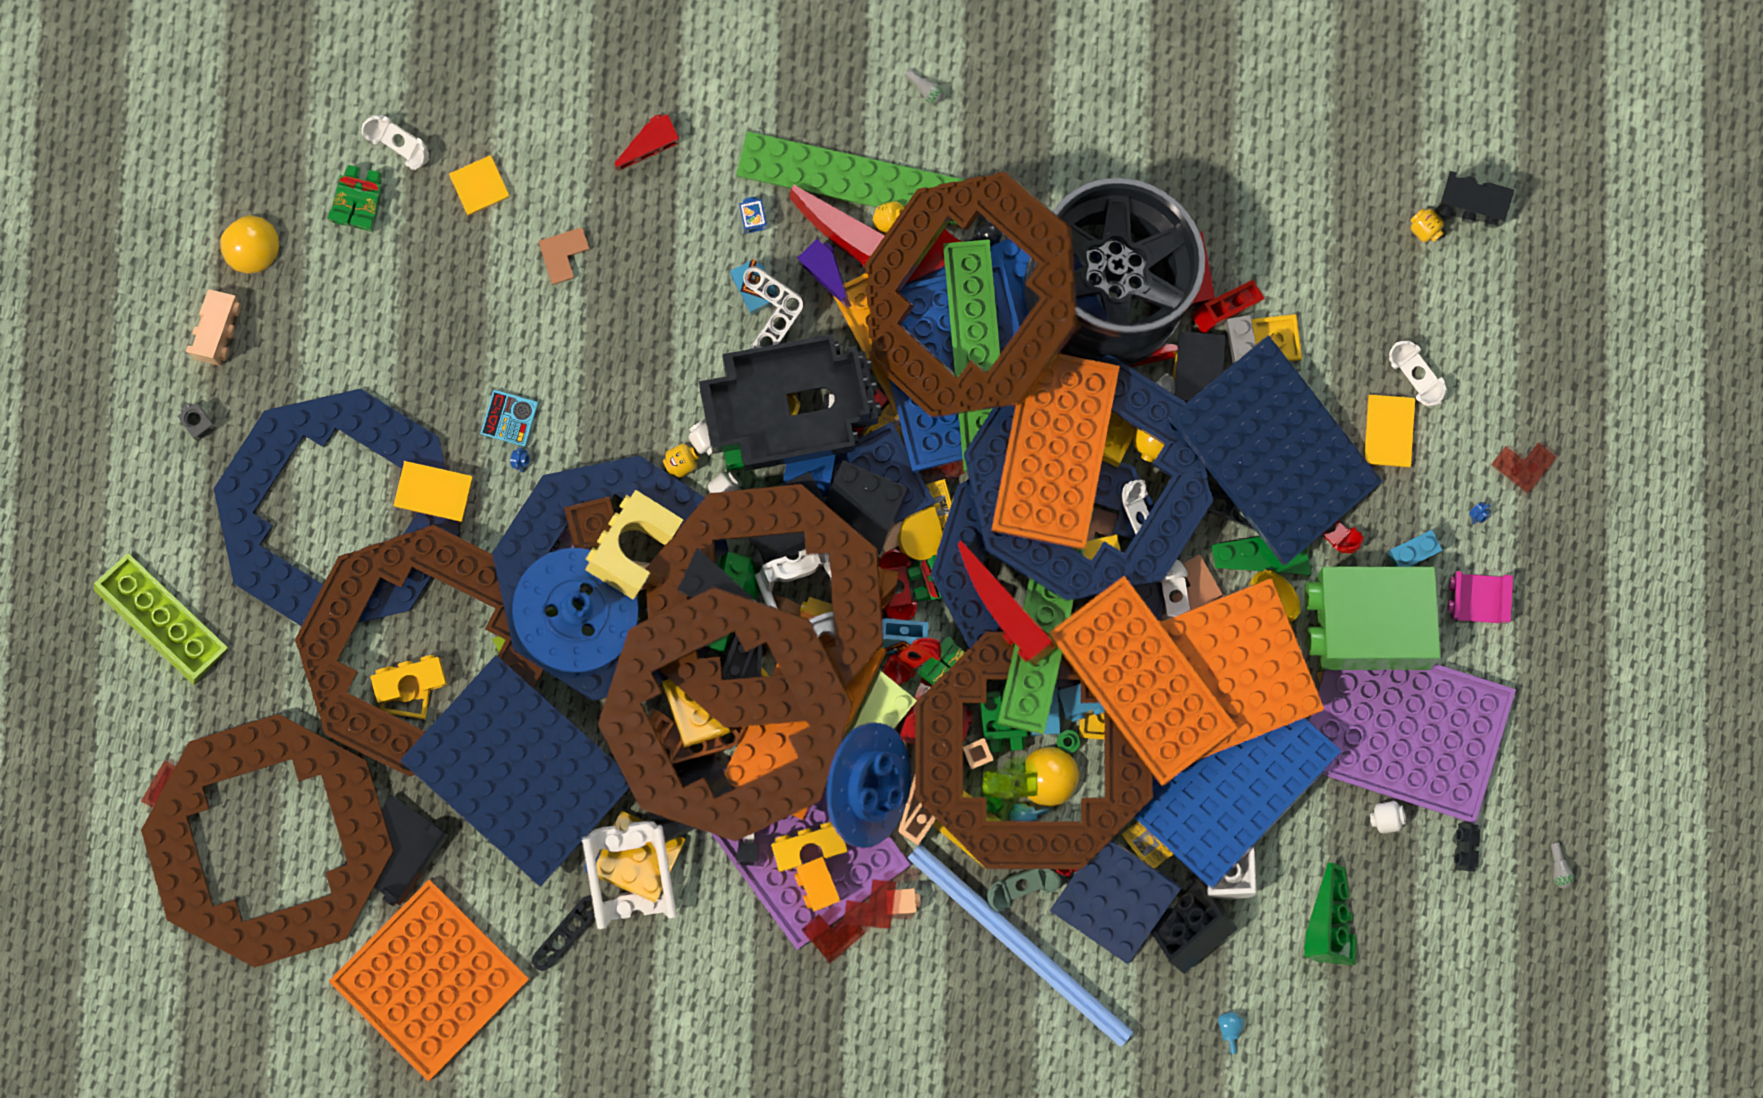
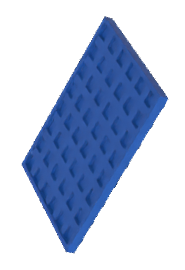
[1134,718,1342,890]

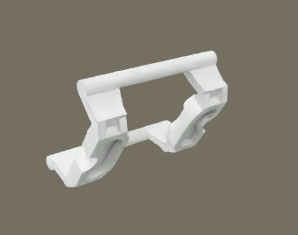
[755,549,835,638]
[582,821,677,929]

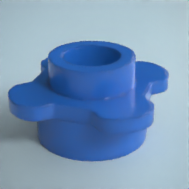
[510,447,530,473]
[1469,502,1491,525]

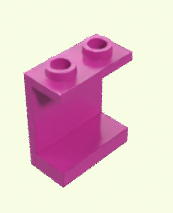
[1447,571,1513,624]

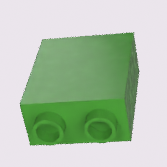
[1304,567,1440,670]

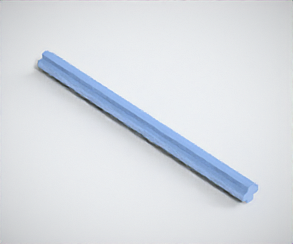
[907,844,1133,1047]

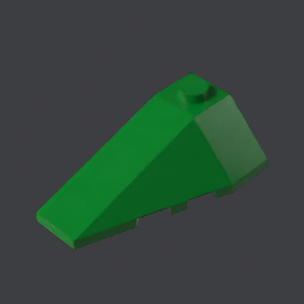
[704,551,762,652]
[1304,862,1357,965]

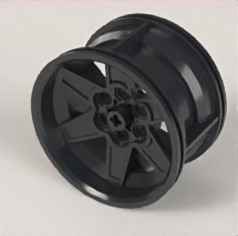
[1023,178,1205,365]

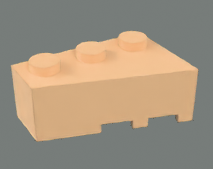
[186,289,241,366]
[898,777,936,846]

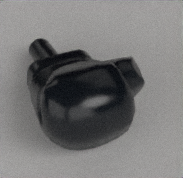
[966,222,1003,247]

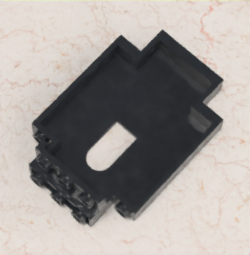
[699,334,882,471]

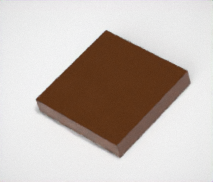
[564,496,621,550]

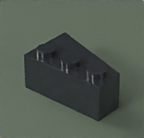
[678,547,753,600]
[723,634,762,680]

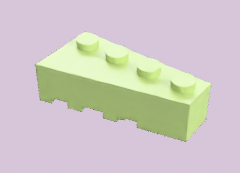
[844,669,917,739]

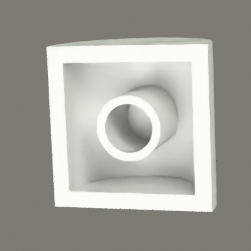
[1208,847,1256,899]

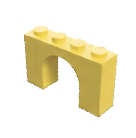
[585,490,683,600]

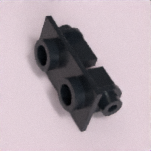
[1454,823,1481,872]

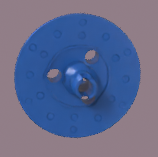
[512,548,638,672]
[827,722,911,848]

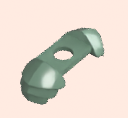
[987,869,1061,912]

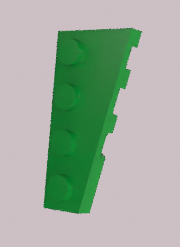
[1211,537,1311,576]

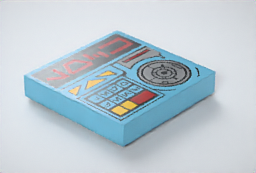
[480,390,538,447]

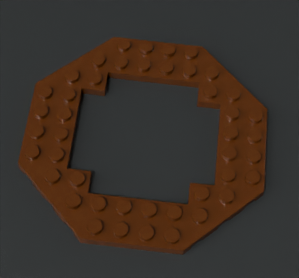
[865,171,1078,418]
[645,484,884,728]
[295,525,544,777]
[598,587,853,842]
[915,632,1153,869]
[141,714,394,968]

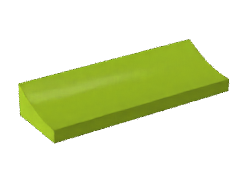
[94,553,228,685]

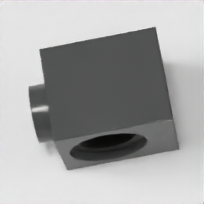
[178,403,216,441]

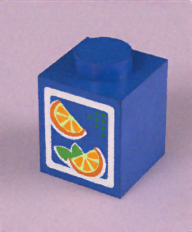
[739,197,768,234]

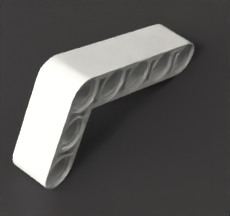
[744,266,803,349]

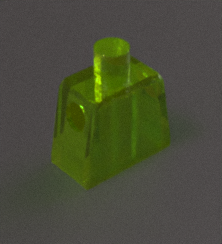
[983,767,1038,799]

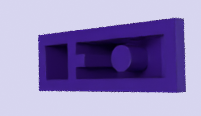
[797,239,851,309]

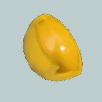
[220,215,279,274]
[1248,569,1301,623]
[1025,746,1080,807]

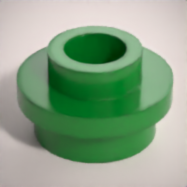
[1057,730,1081,753]

